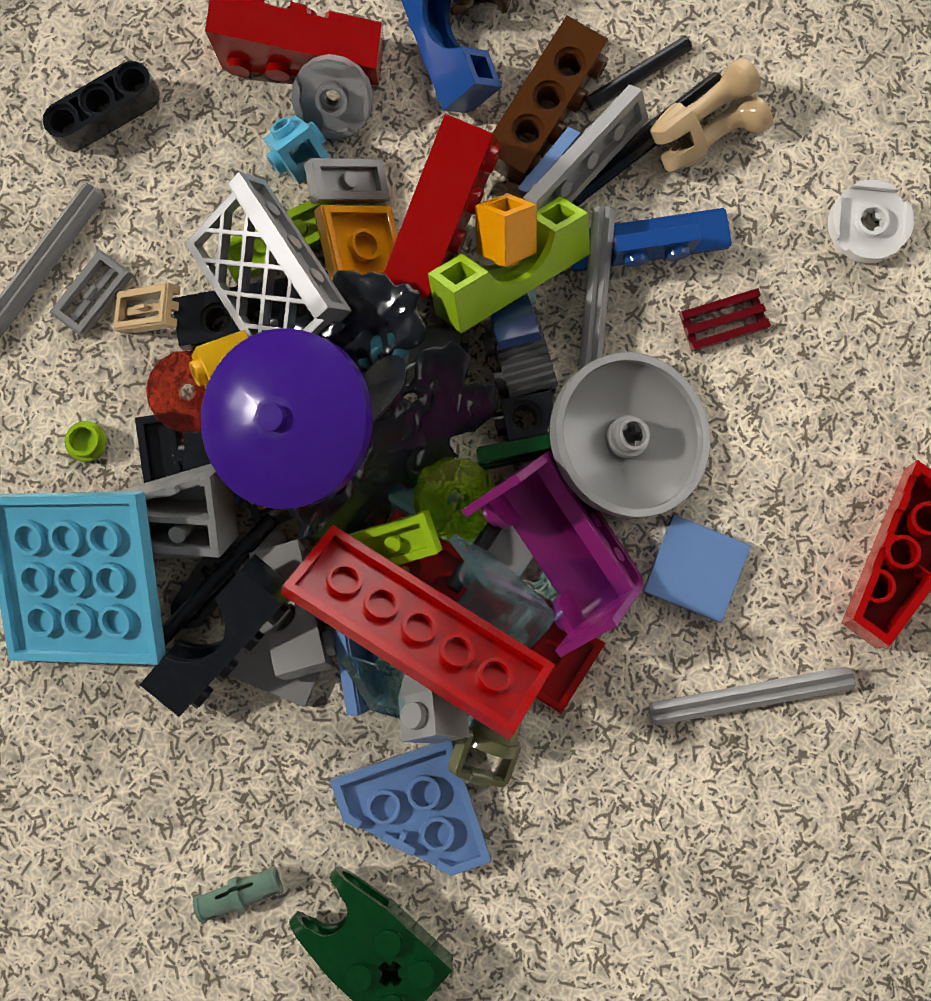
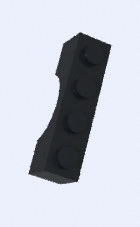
[139,554,291,717]

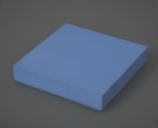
[642,515,751,623]

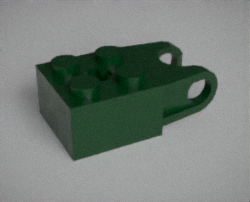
[289,866,453,1001]

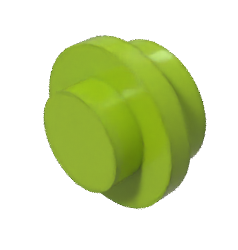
[64,421,107,462]

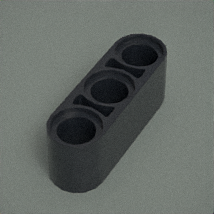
[43,61,160,152]

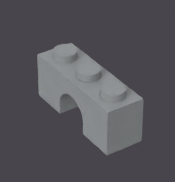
[249,539,337,681]

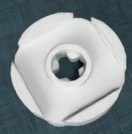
[828,180,914,264]

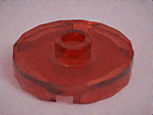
[146,350,206,433]

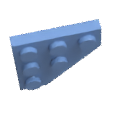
[330,741,491,876]

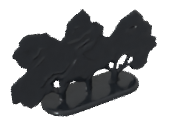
[270,270,426,387]
[290,340,498,542]

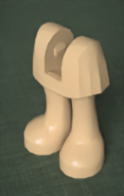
[650,57,773,172]

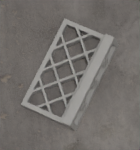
[185,172,352,338]

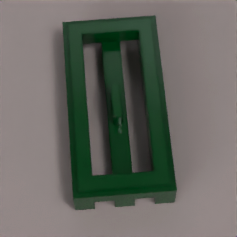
[476,433,552,472]

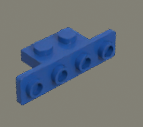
[571,208,732,272]

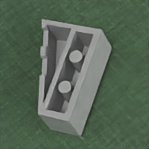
[117,464,239,557]

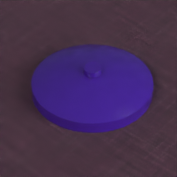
[201,328,373,509]

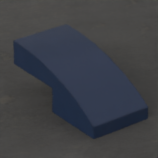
[490,293,541,350]

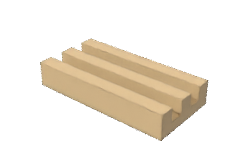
[114,282,181,334]

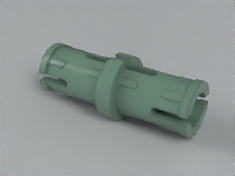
[193,866,283,924]

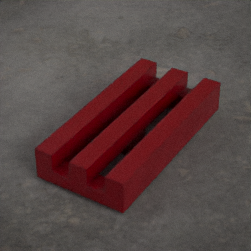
[679,288,771,352]

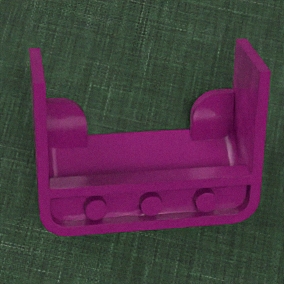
[462,450,644,657]

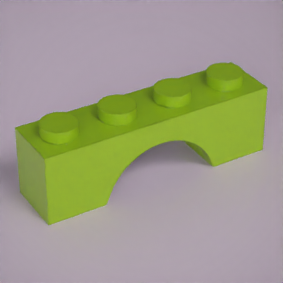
[428,196,590,333]

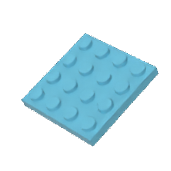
[0,491,166,665]

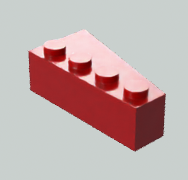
[205,0,384,86]
[383,114,502,300]
[841,460,931,649]

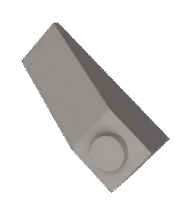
[398,673,470,744]

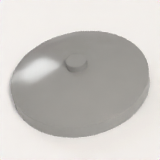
[550,352,710,519]

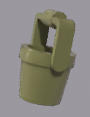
[448,718,522,788]

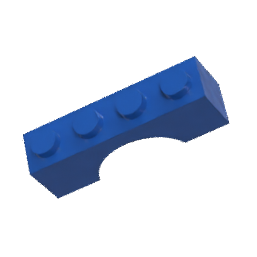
[401,0,502,113]

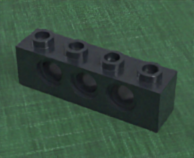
[172,270,328,354]

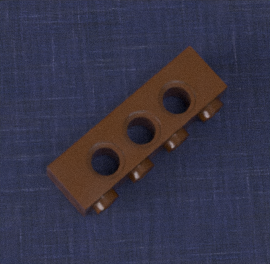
[493,15,609,185]

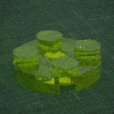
[414,457,496,542]

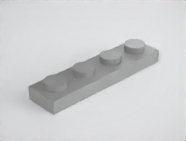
[522,84,649,210]

